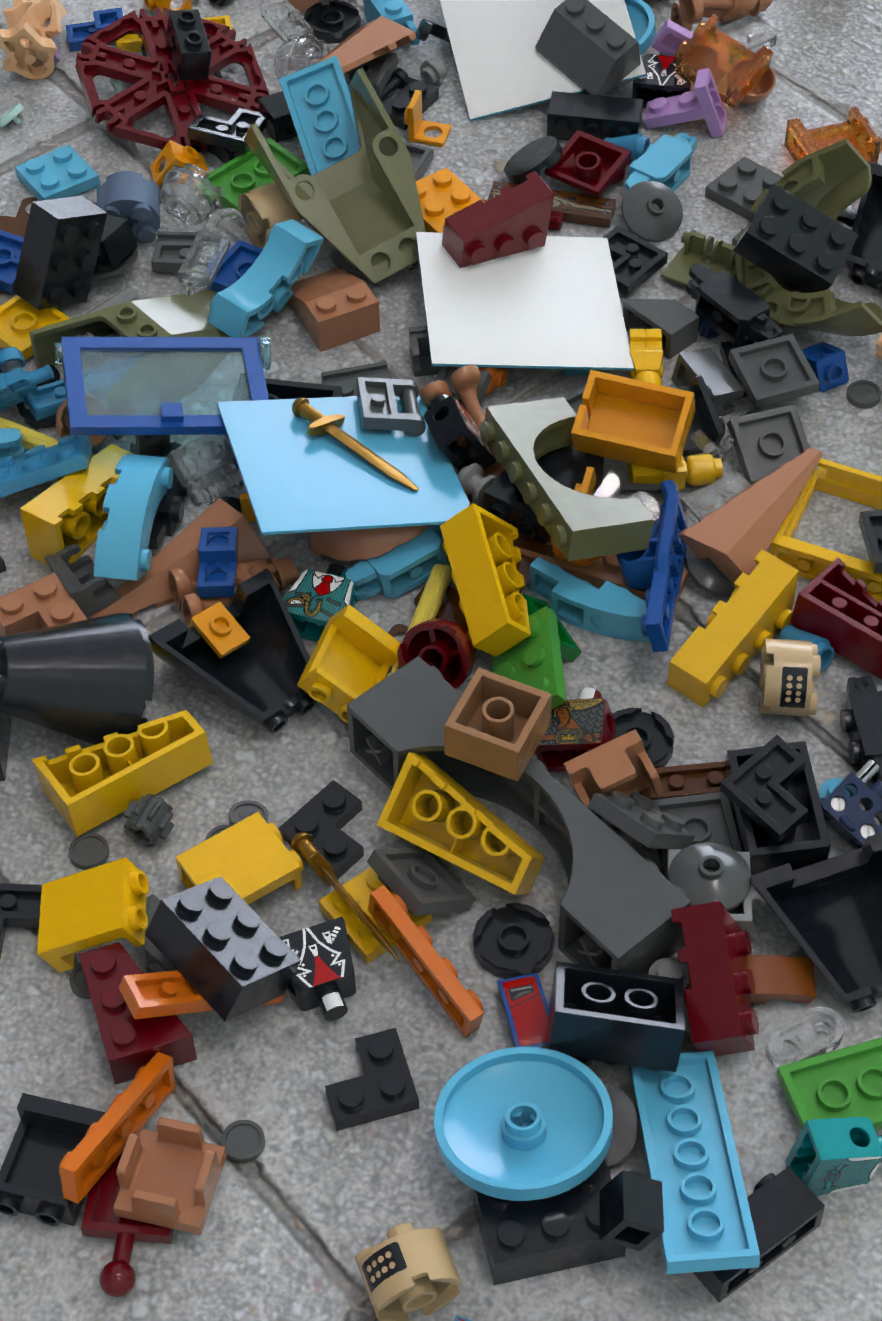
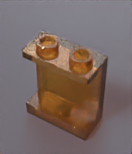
[675,14,773,109]
[784,107,882,165]

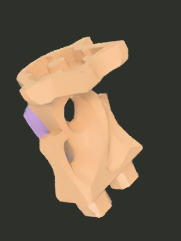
[0,0,67,80]

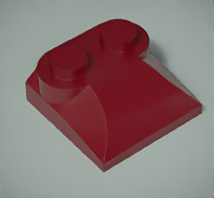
[545,130,631,197]

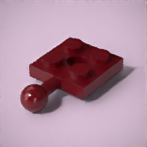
[81,1151,174,1298]

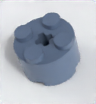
[96,171,160,243]

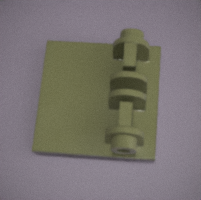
[661,229,737,286]

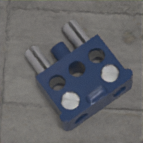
[820,760,882,850]

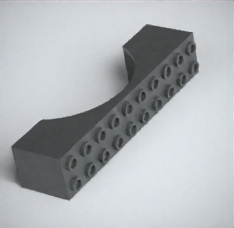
[347,656,691,974]

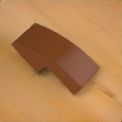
[746,955,817,1004]

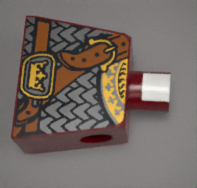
[535,687,616,772]

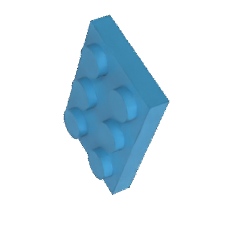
[0,435,93,498]

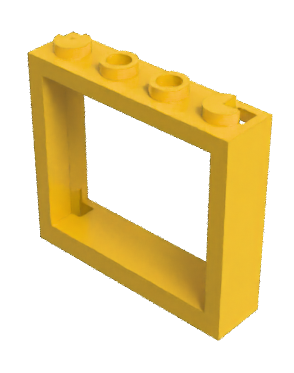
[770,458,882,602]

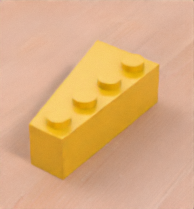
[20,444,133,565]
[440,503,531,657]
[667,549,799,708]
[32,710,213,837]
[376,752,545,895]

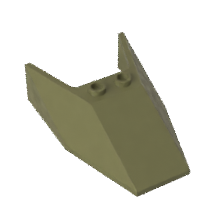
[244,68,426,285]
[29,290,230,441]

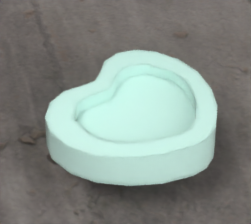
[0,102,24,128]

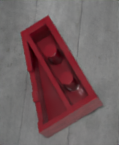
[442,171,554,268]
[790,558,882,680]
[671,901,759,1057]
[79,942,197,1085]

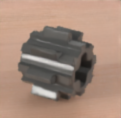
[123,794,174,847]

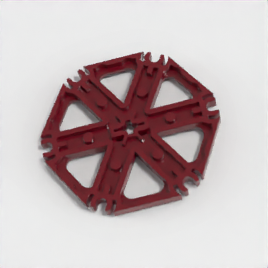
[75,7,269,154]

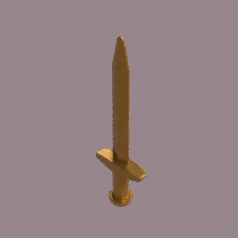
[292,398,419,491]
[291,832,401,963]

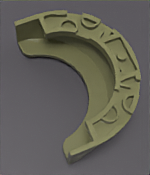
[736,139,882,337]

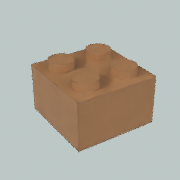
[444,668,552,782]

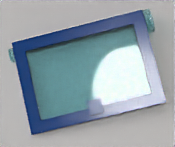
[54,336,271,435]

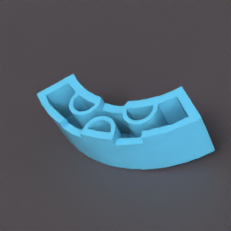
[207,219,324,337]
[93,454,173,581]

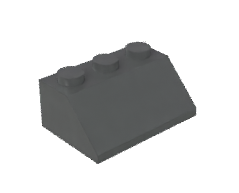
[535,0,641,96]

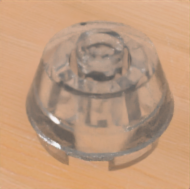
[274,34,330,82]
[160,163,224,226]

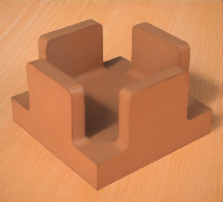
[563,729,665,831]
[113,1117,227,1235]

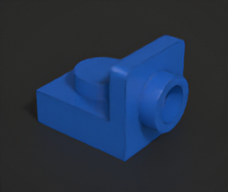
[802,341,849,392]

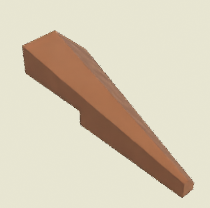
[315,16,417,74]
[678,447,823,583]
[88,498,270,619]

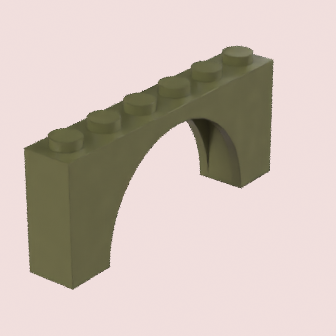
[480,397,654,561]

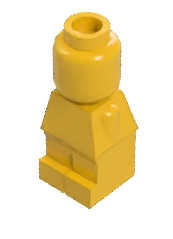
[628,329,664,385]
[628,454,723,491]

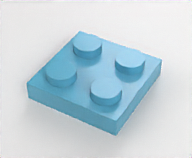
[15,145,100,201]

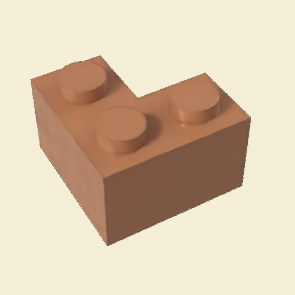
[0,572,87,637]

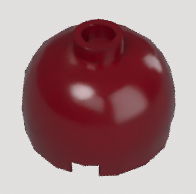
[397,619,475,689]

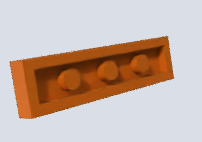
[368,885,484,1037]
[118,970,287,1019]
[59,1052,175,1204]

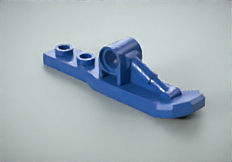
[616,480,688,652]

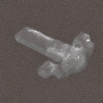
[690,429,735,463]

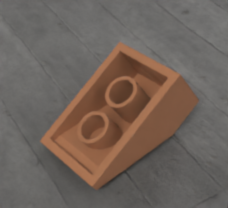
[288,268,380,352]

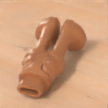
[671,0,772,31]
[419,365,504,477]
[168,556,299,627]

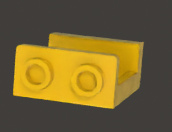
[297,604,401,723]
[175,812,304,905]
[37,857,149,973]

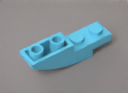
[529,557,650,642]

